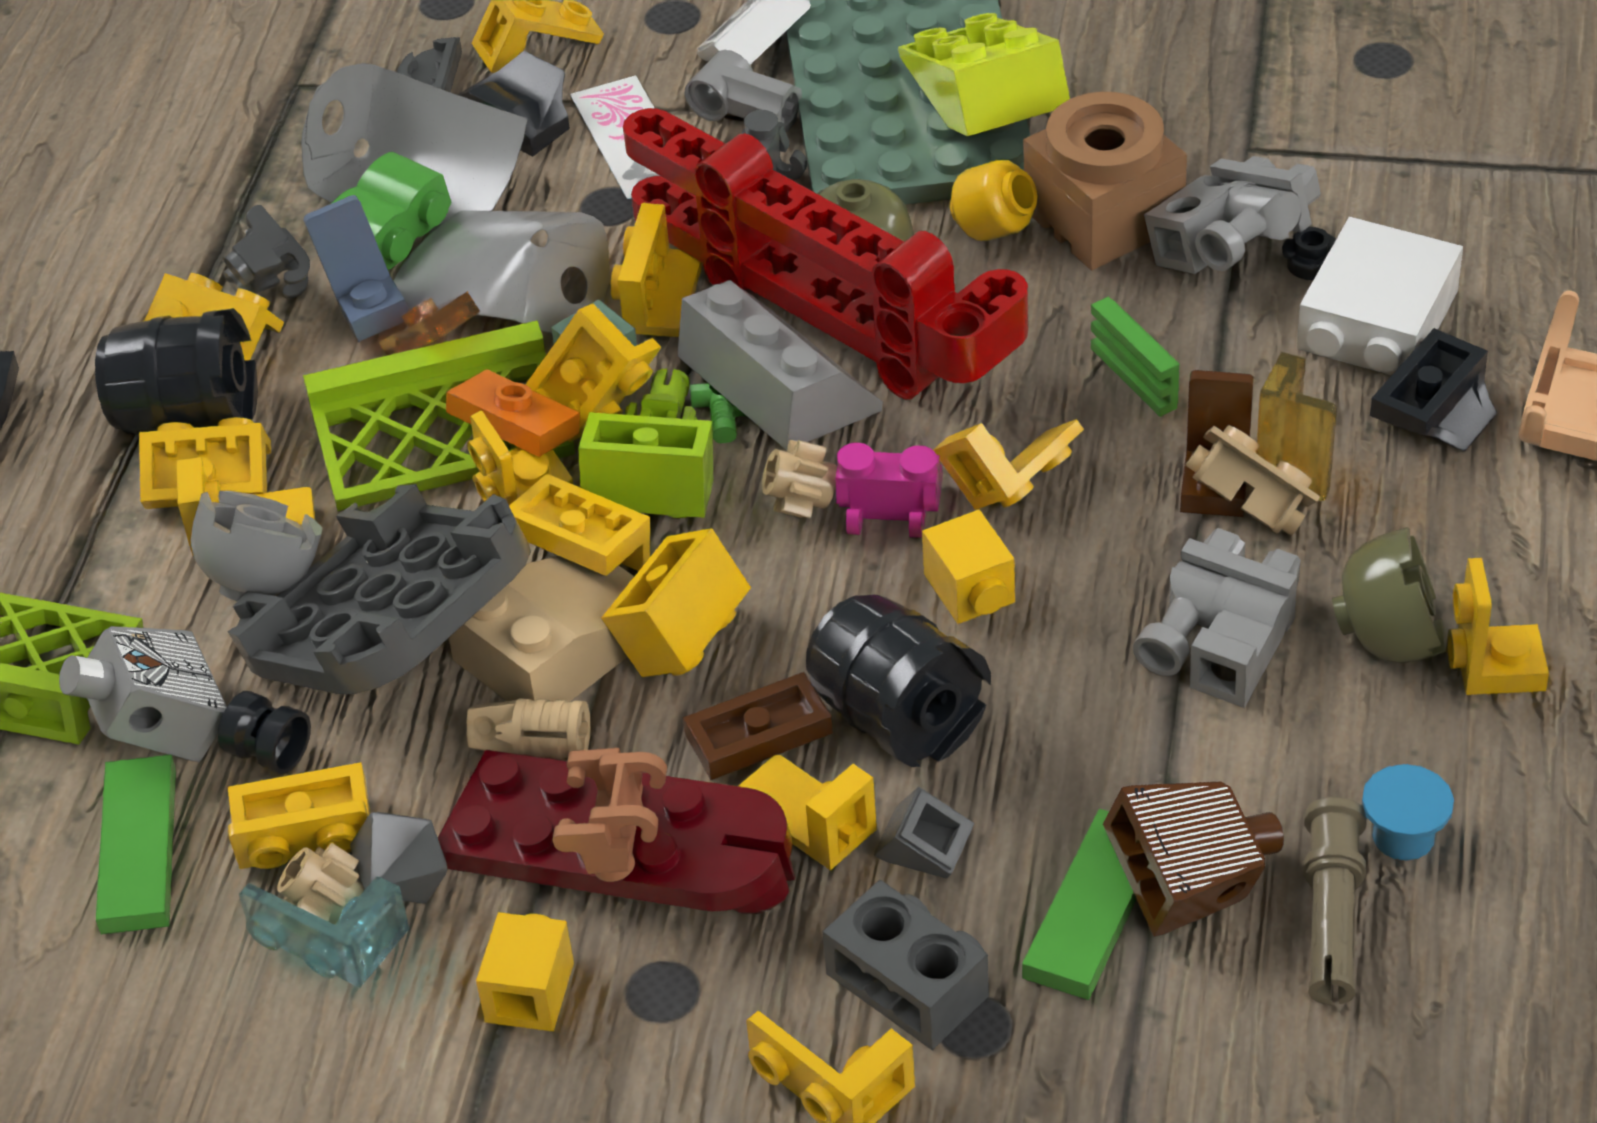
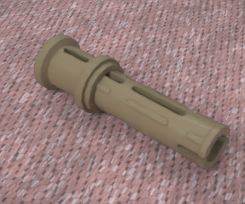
[1303,797,1367,1005]

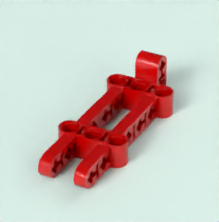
[622,108,1028,400]

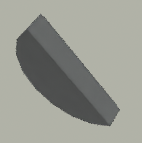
[397,37,462,92]

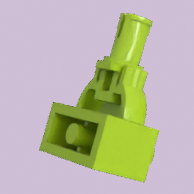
[578,368,714,518]

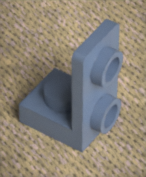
[303,195,412,342]

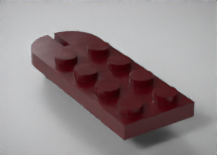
[438,750,795,914]

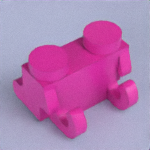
[835,443,943,538]

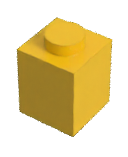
[922,509,1015,624]
[476,912,574,1032]

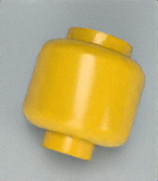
[950,160,1038,241]

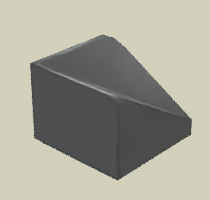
[350,812,448,904]

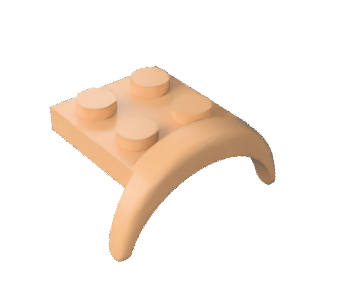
[1518,290,1597,461]

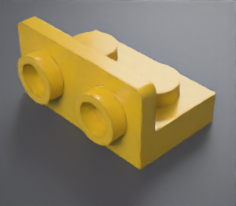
[525,303,661,442]
[139,418,271,509]
[509,474,650,576]

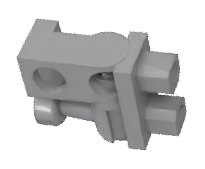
[1144,156,1321,274]
[1133,528,1301,708]

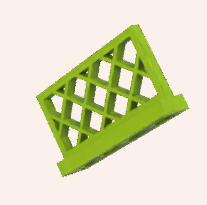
[303,320,575,512]
[0,593,144,745]

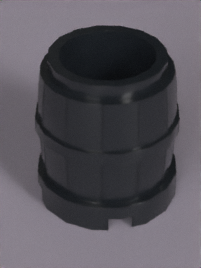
[95,308,258,434]
[806,594,991,767]

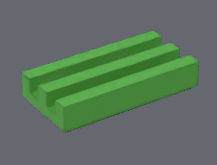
[1091,296,1180,417]

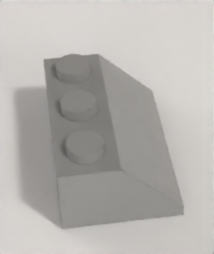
[678,280,883,450]

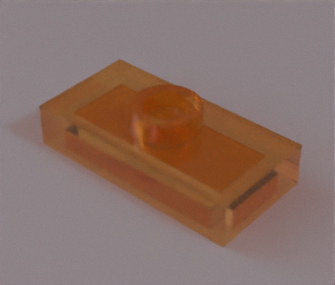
[379,291,481,355]

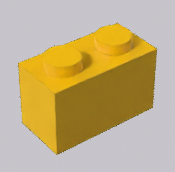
[601,528,751,677]

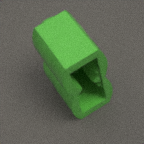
[331,151,452,271]

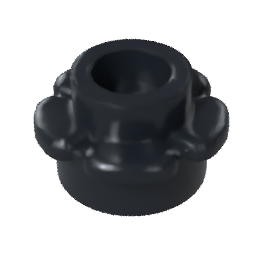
[1282,227,1336,280]

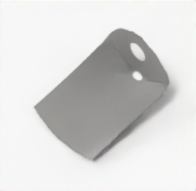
[301,63,528,234]
[394,211,610,333]

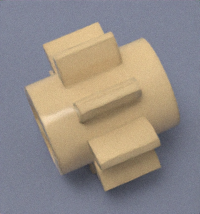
[762,440,837,518]
[277,843,364,933]

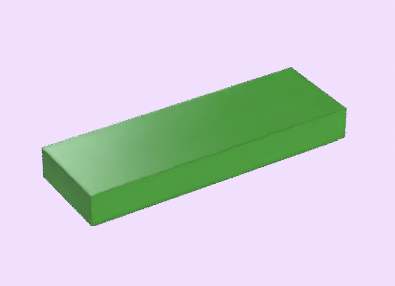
[96,755,176,935]
[1022,808,1137,1000]

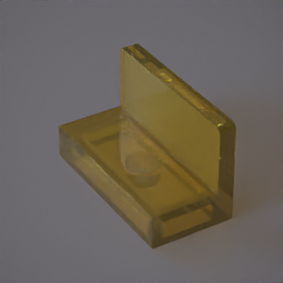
[1256,352,1337,501]

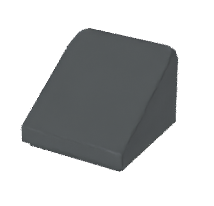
[874,786,975,879]

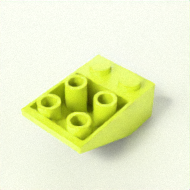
[898,13,1070,137]

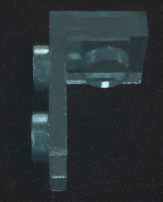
[239,876,410,988]

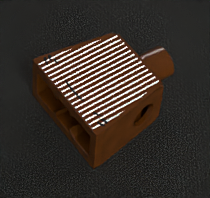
[1103,781,1284,937]

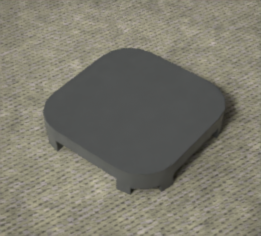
[227,484,531,694]

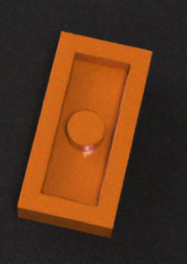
[446,369,580,457]

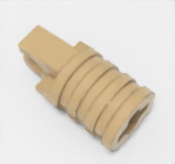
[466,698,590,760]

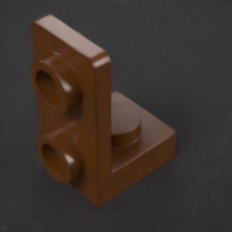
[1180,370,1254,517]

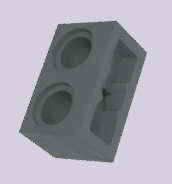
[822,880,989,1050]

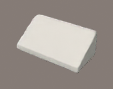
[696,0,811,65]

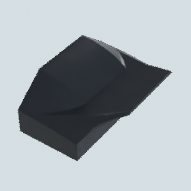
[458,51,570,157]
[1370,328,1497,451]

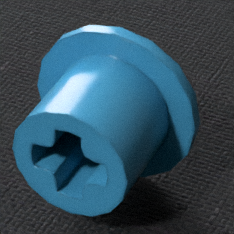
[1362,764,1454,861]

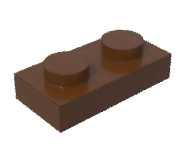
[683,672,833,780]

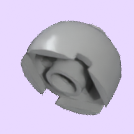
[191,491,322,601]

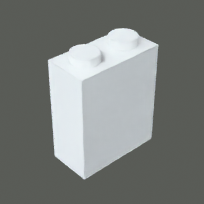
[1297,217,1463,375]

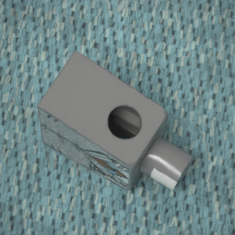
[59,626,227,762]

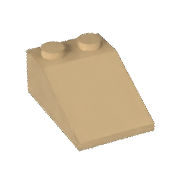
[449,556,634,702]

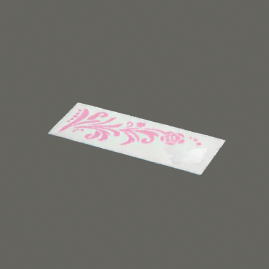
[570,75,660,199]

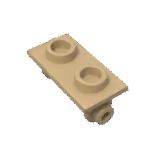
[1185,425,1320,536]

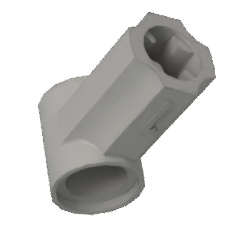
[684,49,802,132]

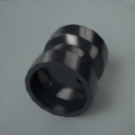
[218,691,311,774]

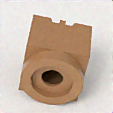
[1023,92,1187,271]

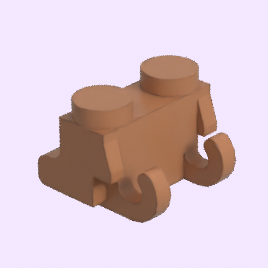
[553,748,667,882]

